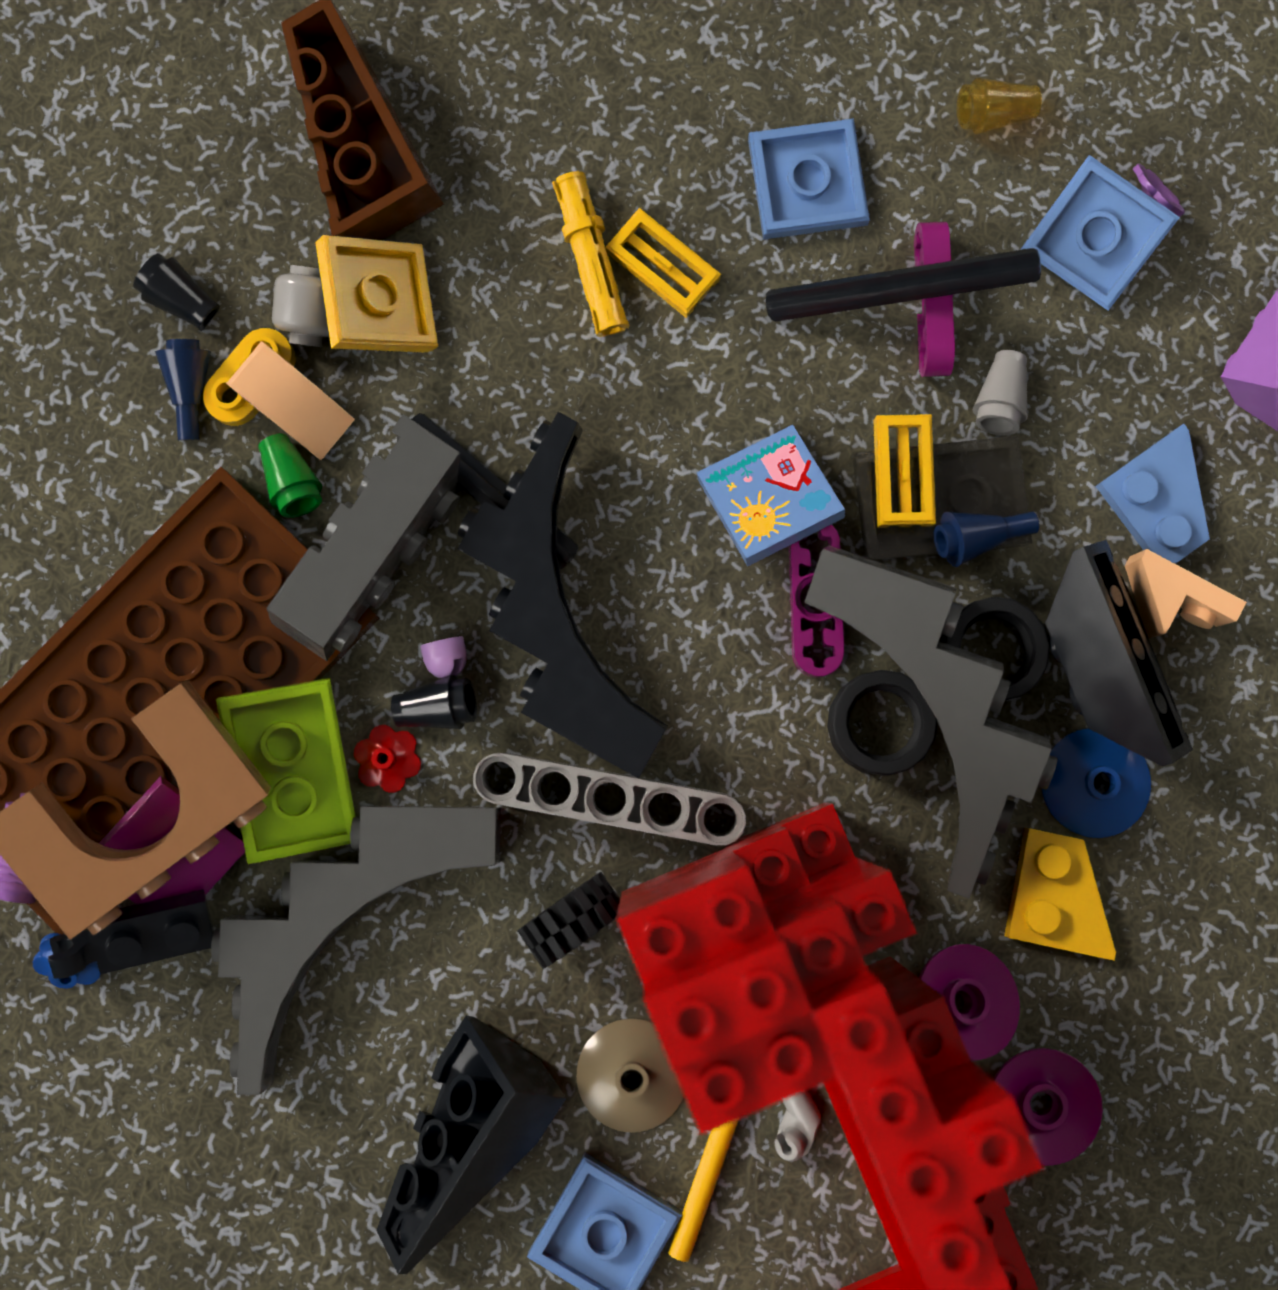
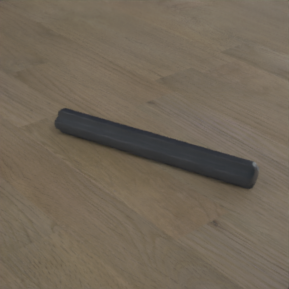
[766,248,1041,322]

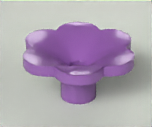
[1133,163,1185,217]

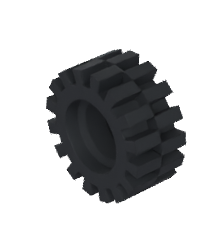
[517,872,620,969]

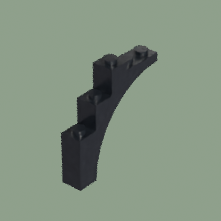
[458,412,668,779]

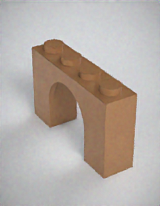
[0,679,271,940]

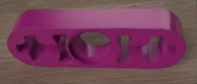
[914,222,955,377]
[789,524,844,678]

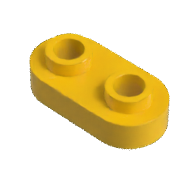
[203,328,295,426]

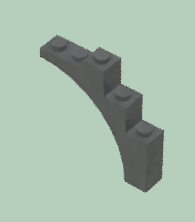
[804,545,1058,899]
[211,806,501,1095]

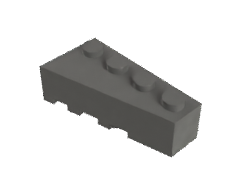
[266,414,460,661]

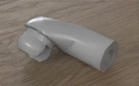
[775,1090,821,1162]

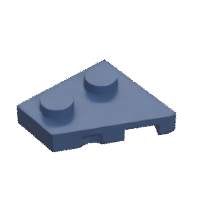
[1096,424,1210,564]

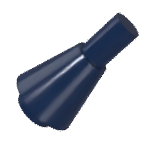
[155,339,211,441]
[934,512,1039,567]

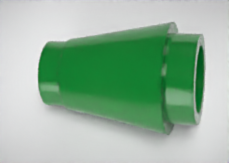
[258,433,322,518]

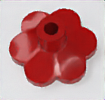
[353,725,421,793]

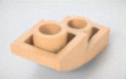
[226,341,355,460]

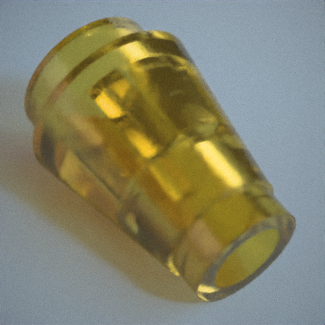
[956,78,1042,134]

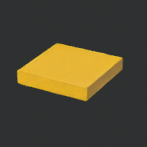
[315,235,438,352]

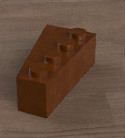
[281,0,444,240]

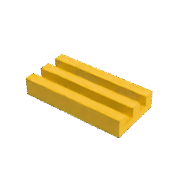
[605,208,721,319]
[873,414,936,528]

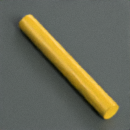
[668,1119,739,1262]

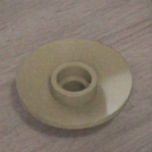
[576,1018,684,1132]

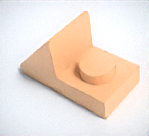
[1125,549,1247,638]

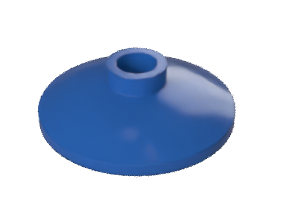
[1042,729,1151,838]

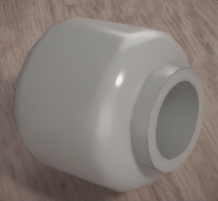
[272,265,329,347]

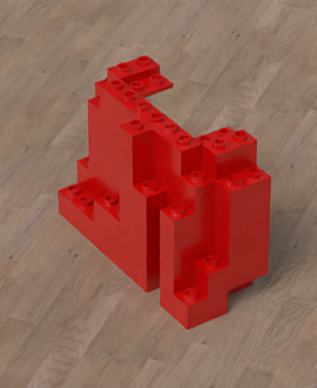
[616,802,1043,1290]

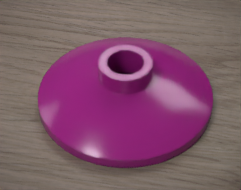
[919,944,1020,1060]
[993,1048,1103,1166]

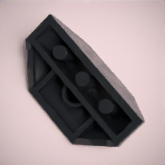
[1045,540,1193,766]

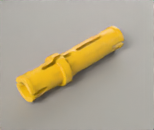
[552,171,629,337]

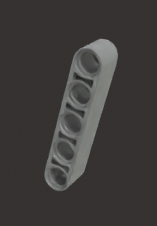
[473,753,746,845]

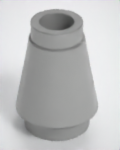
[973,350,1028,435]

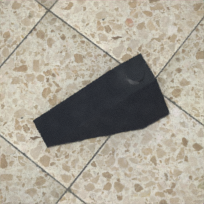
[376,1015,566,1274]

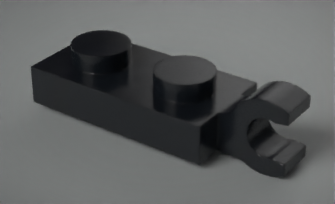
[48,889,214,979]

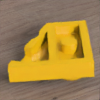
[1004,828,1116,961]

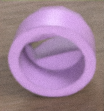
[420,636,467,678]

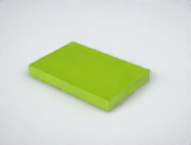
[216,678,356,864]

